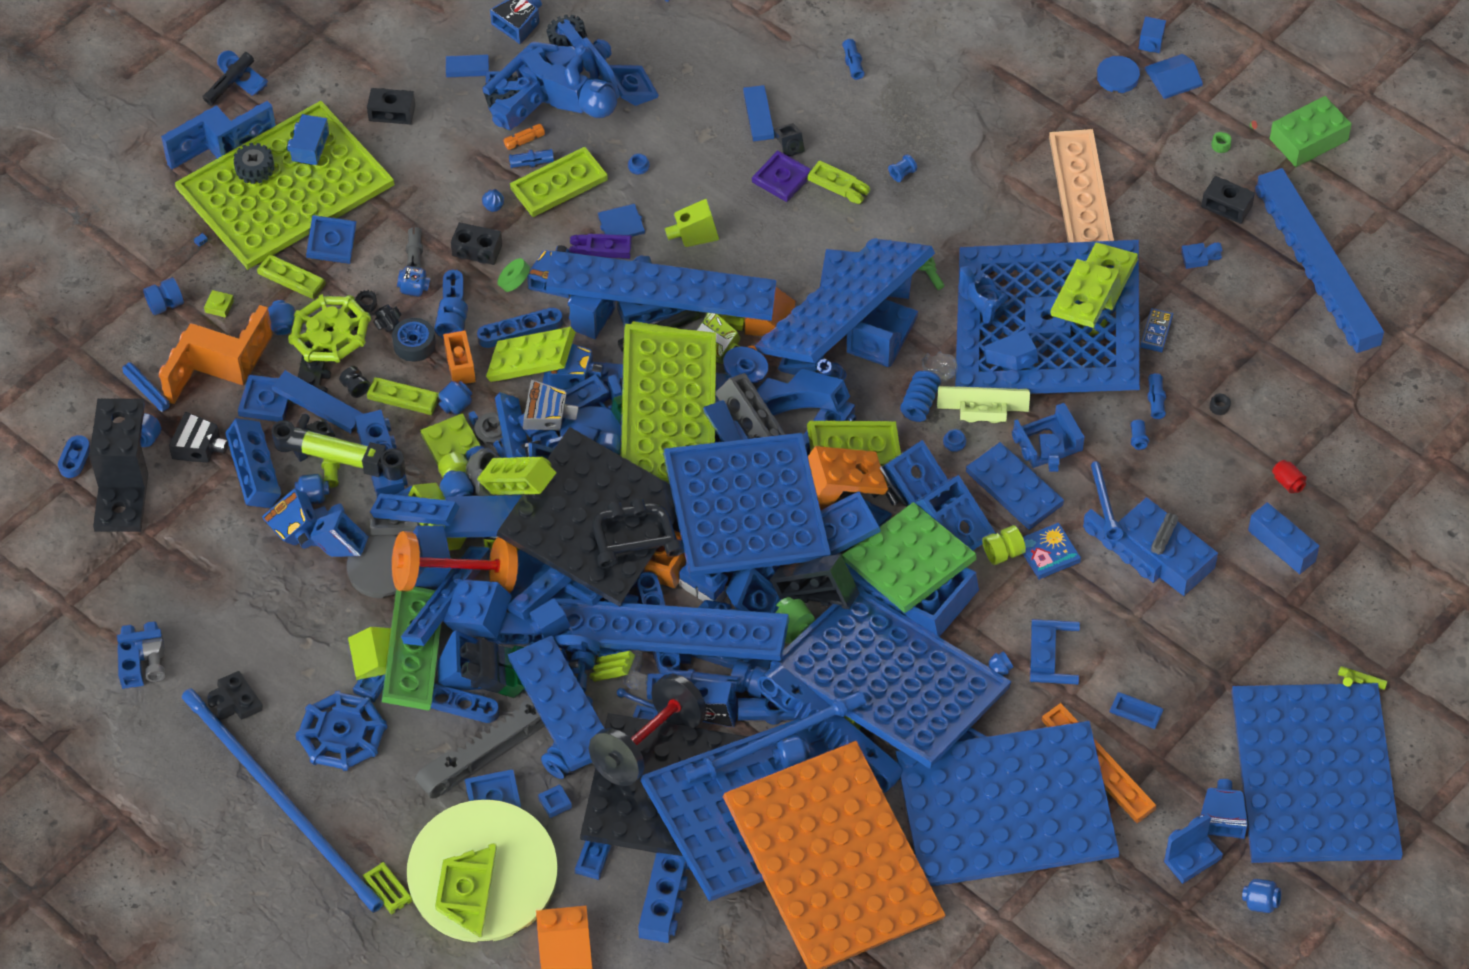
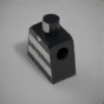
[169,412,228,463]

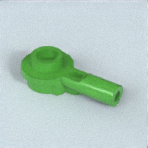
[919,257,945,290]

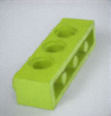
[477,456,556,495]

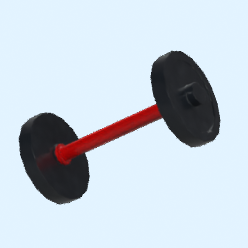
[588,673,707,786]

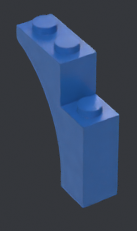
[756,368,850,416]

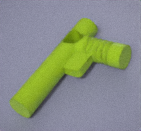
[1338,666,1388,690]

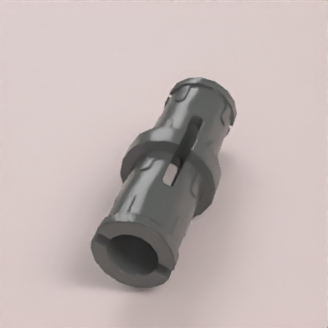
[406,227,423,268]

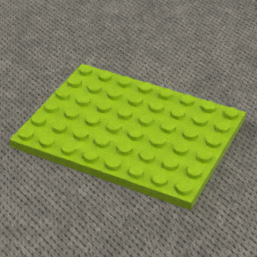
[175,101,395,270]

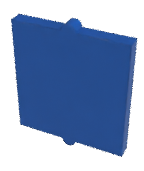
[598,204,645,237]

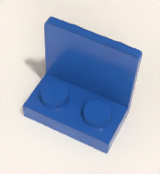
[1164,814,1223,884]

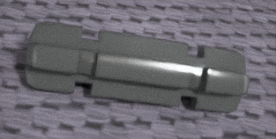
[1151,513,1178,555]

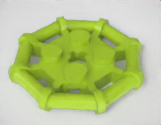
[288,294,371,363]

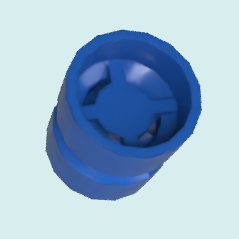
[143,277,184,316]
[434,297,468,338]
[731,660,769,698]

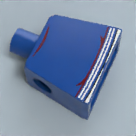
[310,510,368,557]
[1200,779,1247,839]

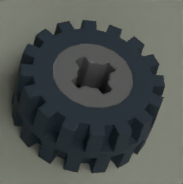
[233,143,275,184]

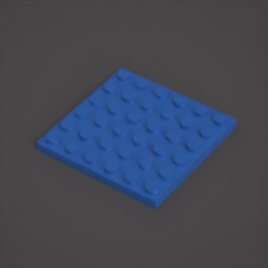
[663,433,831,576]

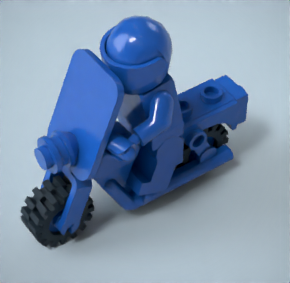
[482,14,620,131]

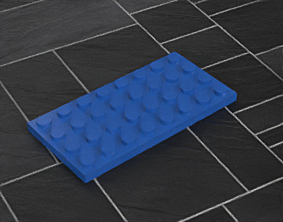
[755,238,935,363]

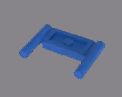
[1030,619,1080,685]

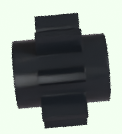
[373,304,402,332]

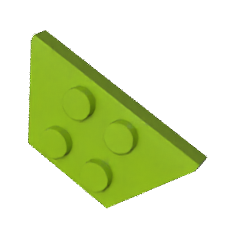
[435,843,497,937]

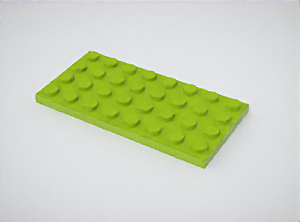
[621,324,716,484]

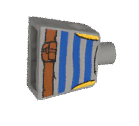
[523,380,578,430]

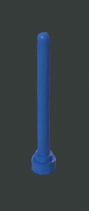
[1091,461,1123,542]

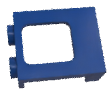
[1011,403,1085,468]

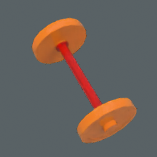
[392,531,518,594]

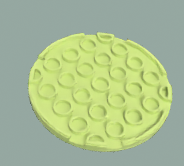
[407,800,558,942]

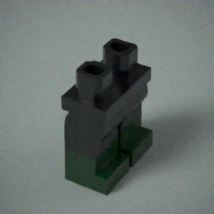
[460,638,524,698]

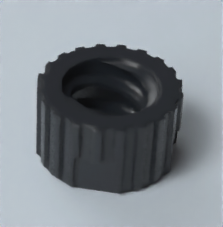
[1209,393,1231,415]

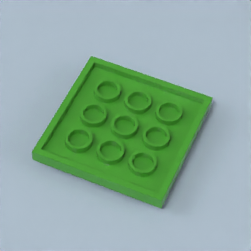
[842,502,977,613]

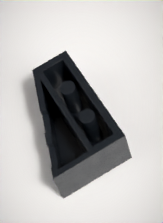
[770,554,860,609]

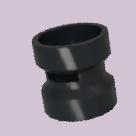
[339,366,370,398]

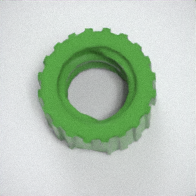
[1211,132,1232,153]

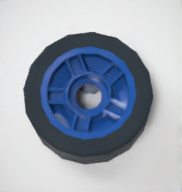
[392,318,436,362]

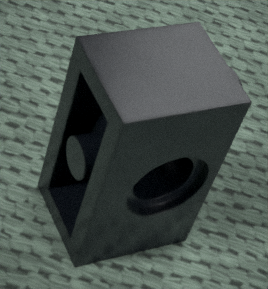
[367,88,415,125]
[1201,176,1255,224]

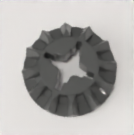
[474,412,503,444]

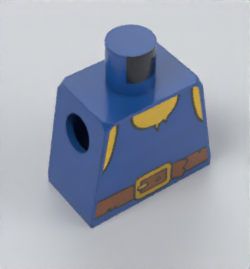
[527,245,570,298]
[548,344,604,388]
[262,489,317,549]

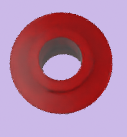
[1272,460,1307,494]

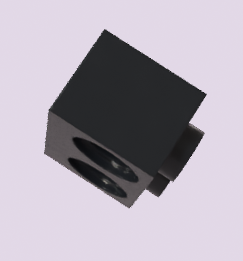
[451,222,502,265]

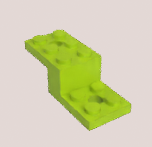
[1051,242,1138,328]

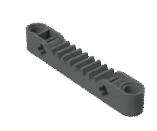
[415,697,545,799]

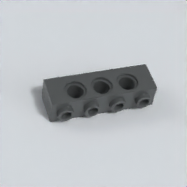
[715,373,785,439]

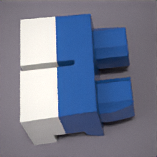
[679,563,728,602]

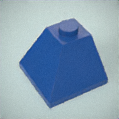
[726,568,782,613]
[437,630,482,691]

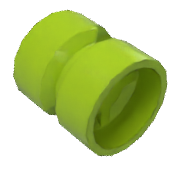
[982,525,1026,566]

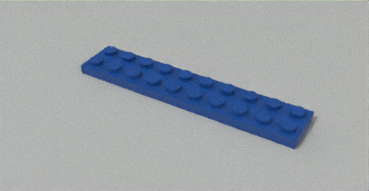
[546,251,776,321]
[553,598,789,661]

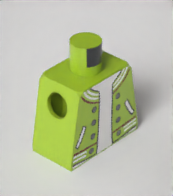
[697,313,741,364]

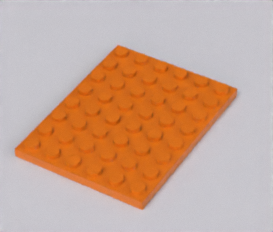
[723,741,945,969]

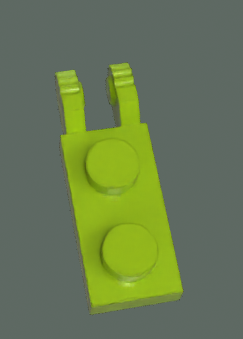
[808,161,871,204]

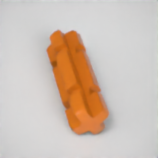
[504,124,545,150]

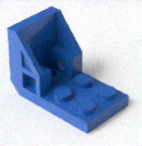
[847,299,918,367]

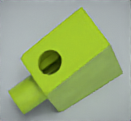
[665,199,719,247]

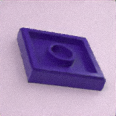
[752,150,812,202]

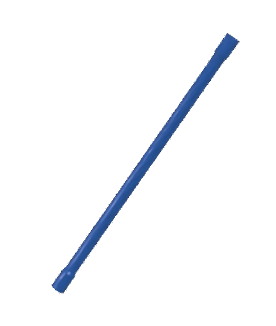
[181,688,384,913]

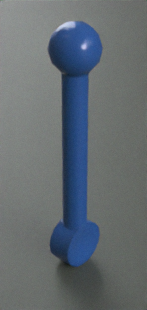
[616,688,656,709]

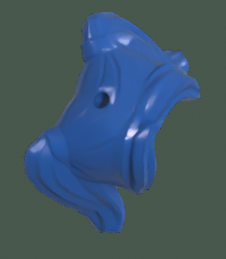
[958,265,1009,324]

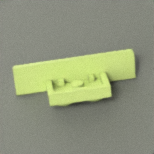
[937,386,1030,423]

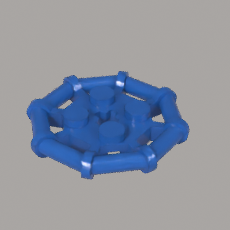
[295,690,387,771]

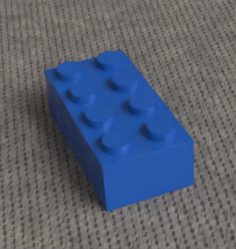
[1119,497,1218,596]

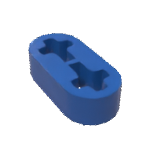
[443,270,464,301]

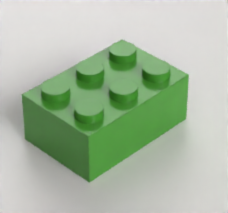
[1270,96,1352,167]

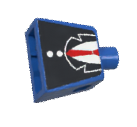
[490,0,542,44]
[694,682,738,728]

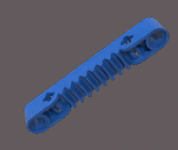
[757,664,902,793]

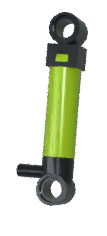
[271,414,406,481]

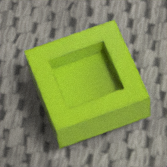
[204,290,234,317]

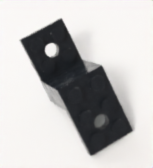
[89,398,149,532]

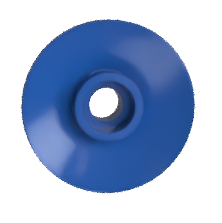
[723,347,768,383]

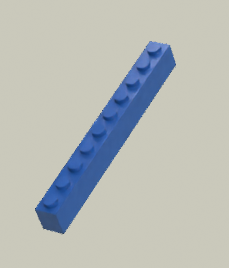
[1255,168,1384,353]

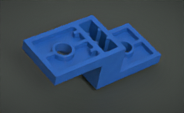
[161,101,276,169]
[884,440,996,551]

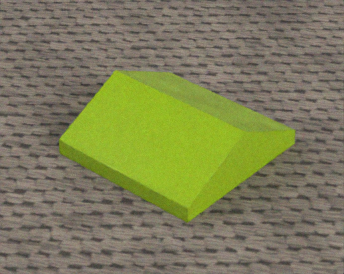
[348,627,391,680]

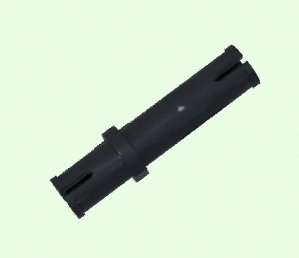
[202,52,254,106]

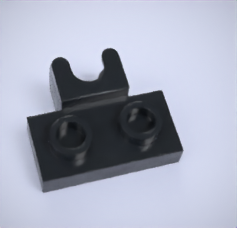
[207,671,263,720]

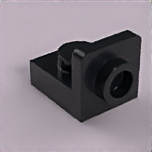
[773,123,805,156]

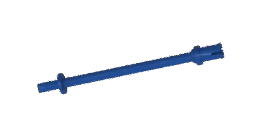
[685,690,866,783]

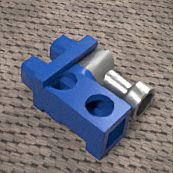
[117,621,165,689]

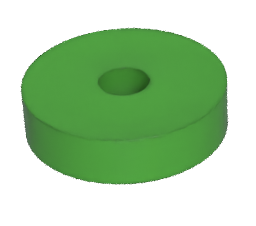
[497,258,530,292]

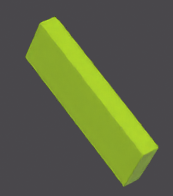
[257,254,326,300]
[367,377,439,415]

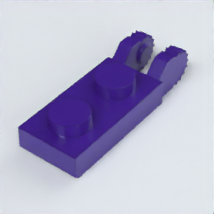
[569,234,632,259]

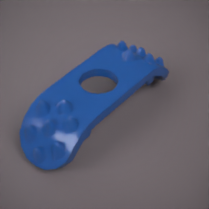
[217,50,268,95]

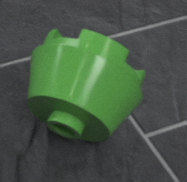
[775,597,815,644]

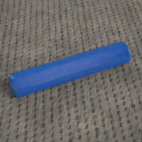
[122,362,170,412]

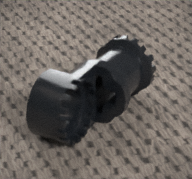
[348,289,377,330]

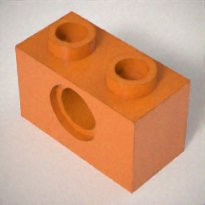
[443,330,476,384]

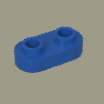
[58,435,90,478]

